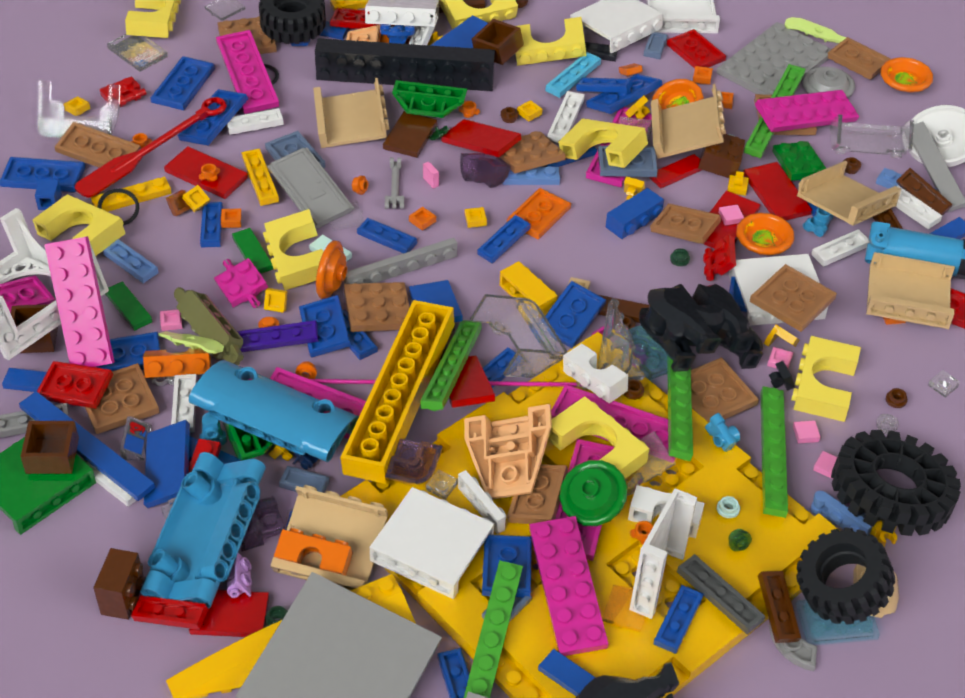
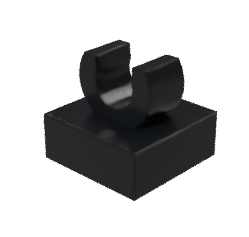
[769,361,795,391]

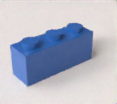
[606,188,664,239]

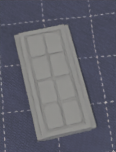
[267,147,354,229]

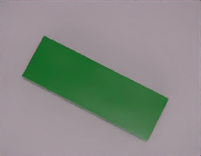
[232,228,273,274]
[105,281,153,331]

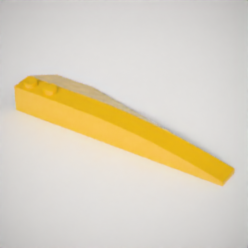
[166,574,416,698]

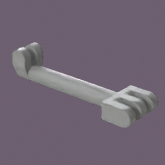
[385,157,404,209]

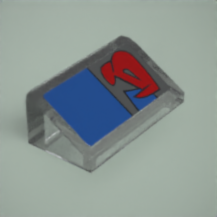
[120,416,152,461]

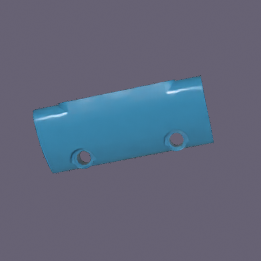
[189,360,359,462]
[140,452,266,608]

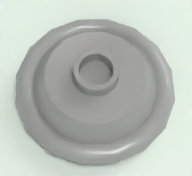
[803,66,855,98]

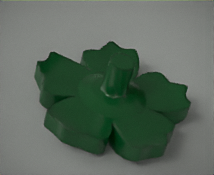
[429,125,449,140]

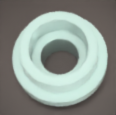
[717,496,740,518]

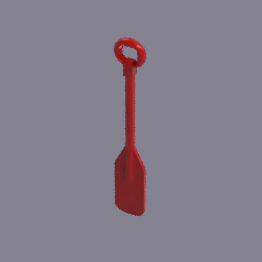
[75,97,227,198]

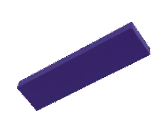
[237,320,319,352]

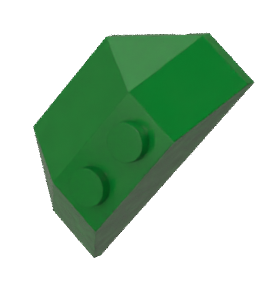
[392,80,467,118]
[223,422,273,460]

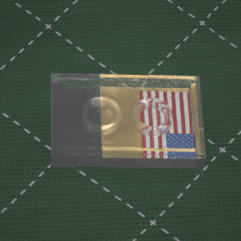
[107,34,168,72]

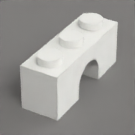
[563,343,628,403]
[628,485,705,538]

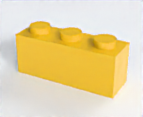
[499,261,558,320]

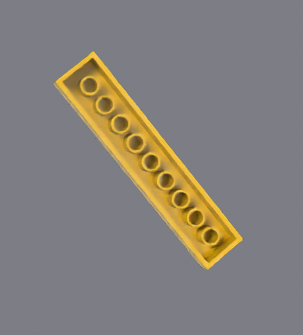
[340,300,455,484]

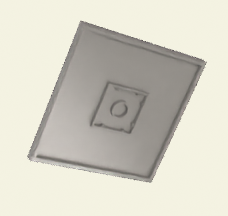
[235,572,442,698]

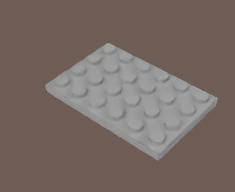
[717,22,831,95]

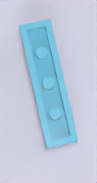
[545,52,601,98]

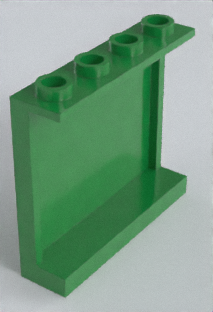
[0,437,96,535]

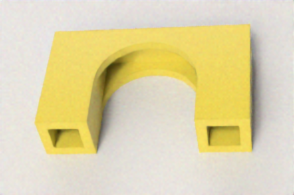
[125,0,181,38]
[439,0,518,30]
[515,17,586,66]
[558,118,648,168]
[32,194,126,256]
[263,209,323,291]
[791,336,861,422]
[548,396,649,479]

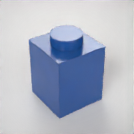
[35,180,62,210]

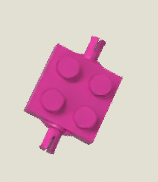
[214,258,269,308]

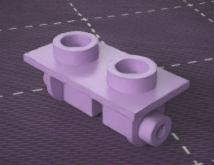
[227,553,252,598]

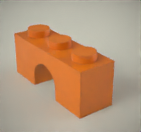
[143,348,211,378]
[274,528,353,576]

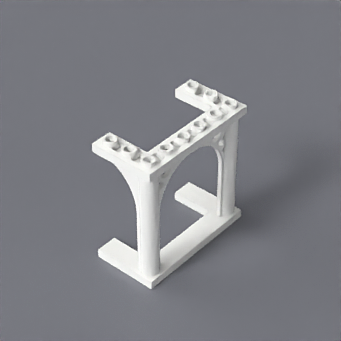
[0,208,109,360]

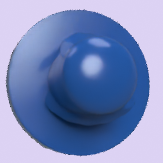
[380,24,415,44]

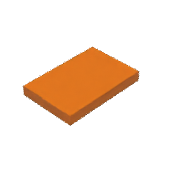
[507,188,571,240]

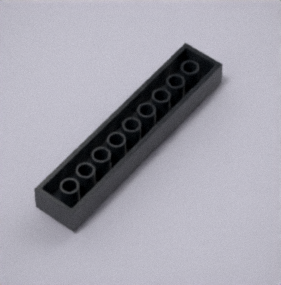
[315,38,495,91]

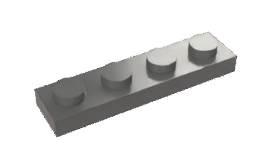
[677,554,765,635]

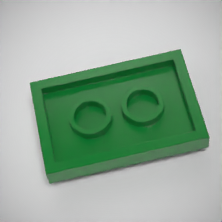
[772,141,826,181]

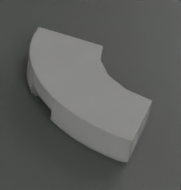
[769,621,817,671]

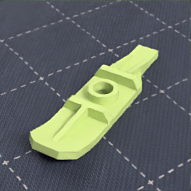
[785,17,846,43]
[158,331,224,354]

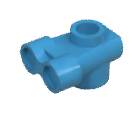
[803,207,833,237]
[199,412,227,445]
[705,413,740,452]

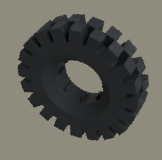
[831,430,961,536]

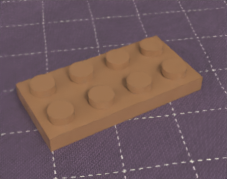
[55,122,141,168]

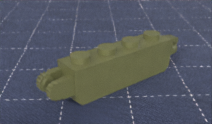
[174,287,244,365]

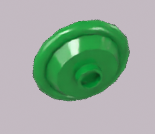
[559,460,628,526]

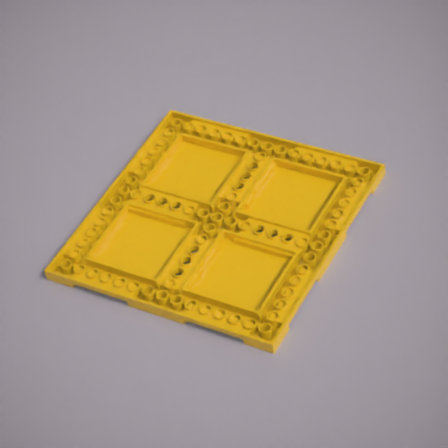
[340,332,840,698]

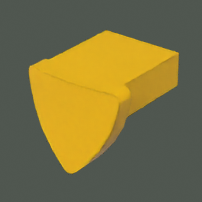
[763,324,800,347]

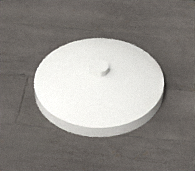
[905,105,965,167]

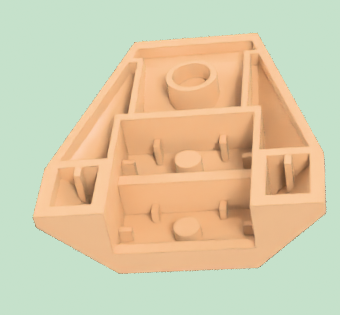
[464,404,552,499]

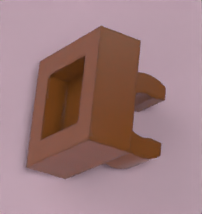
[166,190,191,216]

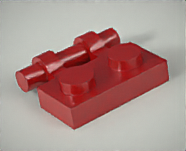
[100,76,147,108]
[703,234,736,281]

